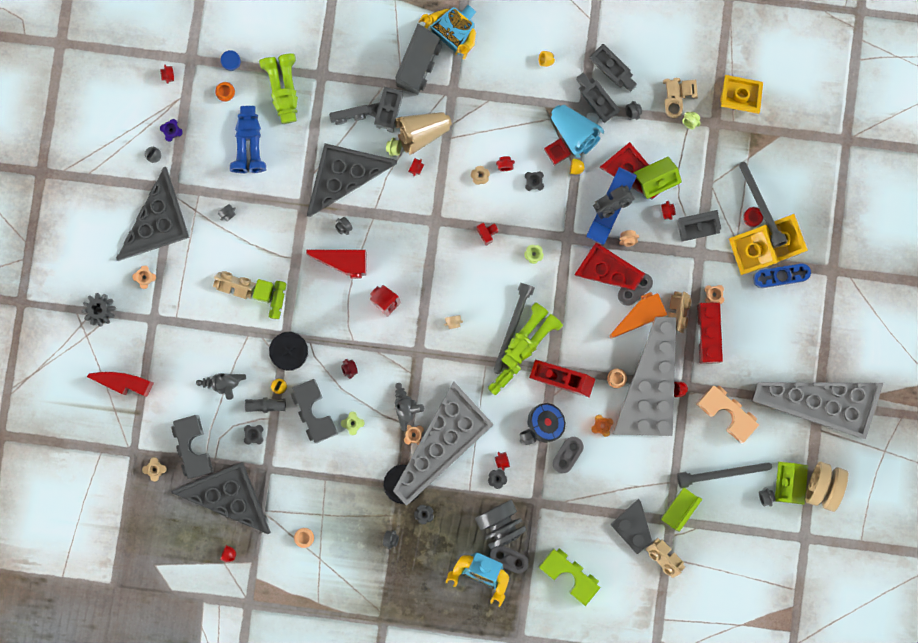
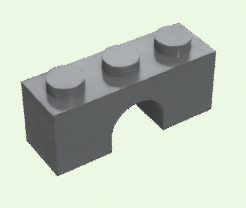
[291,379,338,443]
[171,415,214,479]

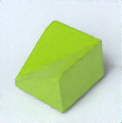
[252,279,274,303]

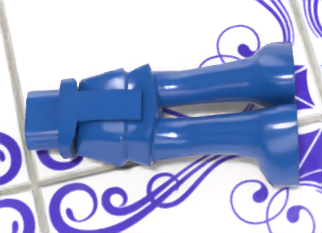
[230,106,266,173]

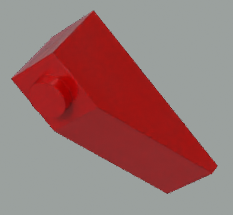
[306,250,367,279]
[370,285,401,317]
[529,359,596,398]

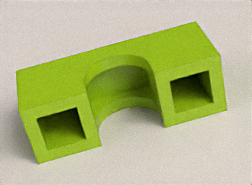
[538,548,601,606]

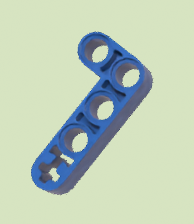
[586,167,637,245]

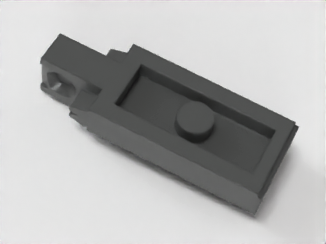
[589,44,637,92]
[576,73,620,124]
[329,103,380,125]

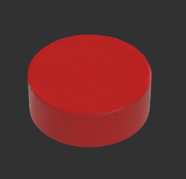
[743,207,764,227]

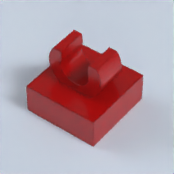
[477,222,499,246]

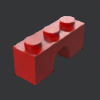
[697,302,723,364]

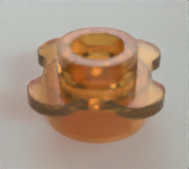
[591,415,614,437]

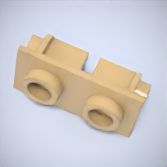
[213,271,256,299]
[668,291,692,333]
[646,538,685,578]

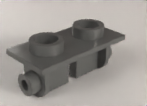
[593,185,635,219]

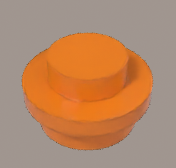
[215,82,235,102]

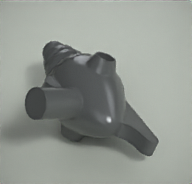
[196,373,246,400]
[395,383,424,432]

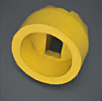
[539,51,555,67]
[570,158,585,175]
[271,378,287,394]

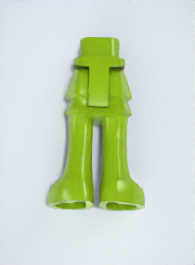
[259,53,298,124]
[501,302,564,370]

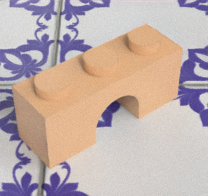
[696,386,759,443]

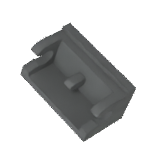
[374,87,403,133]
[677,210,721,242]

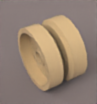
[805,462,848,512]

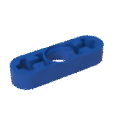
[753,264,811,288]

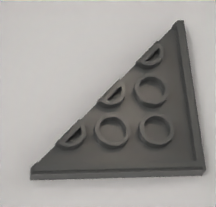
[307,143,397,217]
[116,167,190,261]
[172,462,271,534]

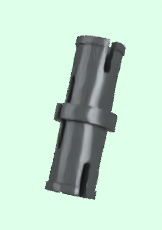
[245,397,286,413]

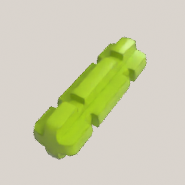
[269,281,287,319]
[488,364,521,395]

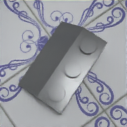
[395,24,442,95]

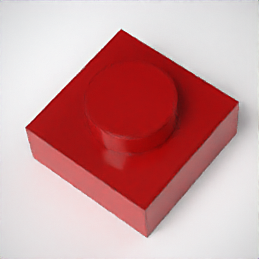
[544,138,571,166]

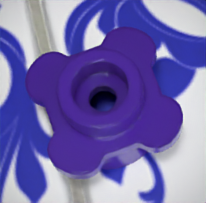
[160,119,183,142]

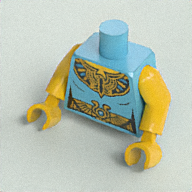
[418,5,476,59]
[446,552,509,607]

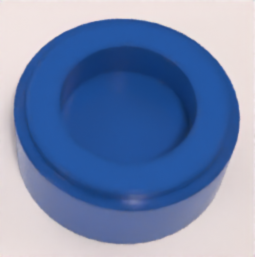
[221,50,241,71]

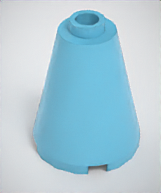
[551,105,604,158]

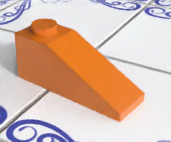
[609,292,667,339]

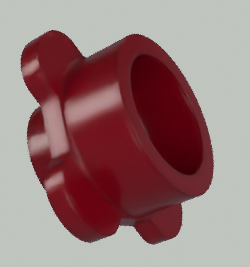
[341,359,358,379]

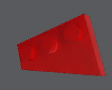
[600,142,660,200]
[574,243,645,291]

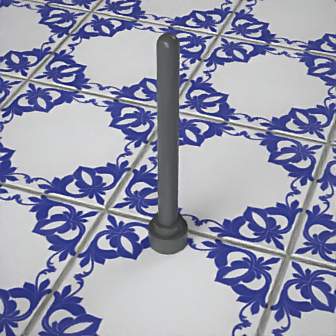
[739,162,788,248]
[494,283,535,374]
[677,463,772,489]

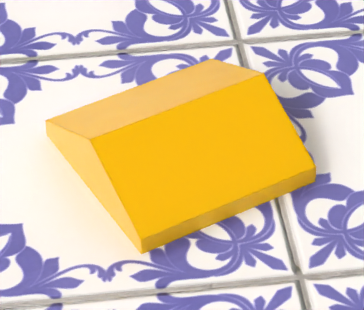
[721,75,763,114]
[758,214,808,262]
[729,225,778,275]

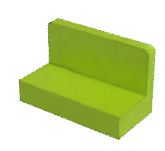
[634,157,682,199]
[775,462,808,505]
[660,488,702,532]

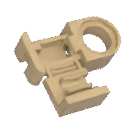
[663,78,698,118]

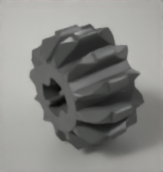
[82,293,116,327]

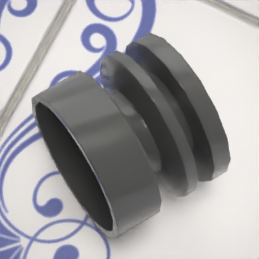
[475,500,527,549]

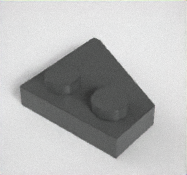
[610,499,652,554]

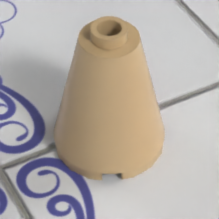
[395,112,452,155]

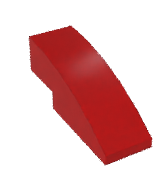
[87,372,154,397]

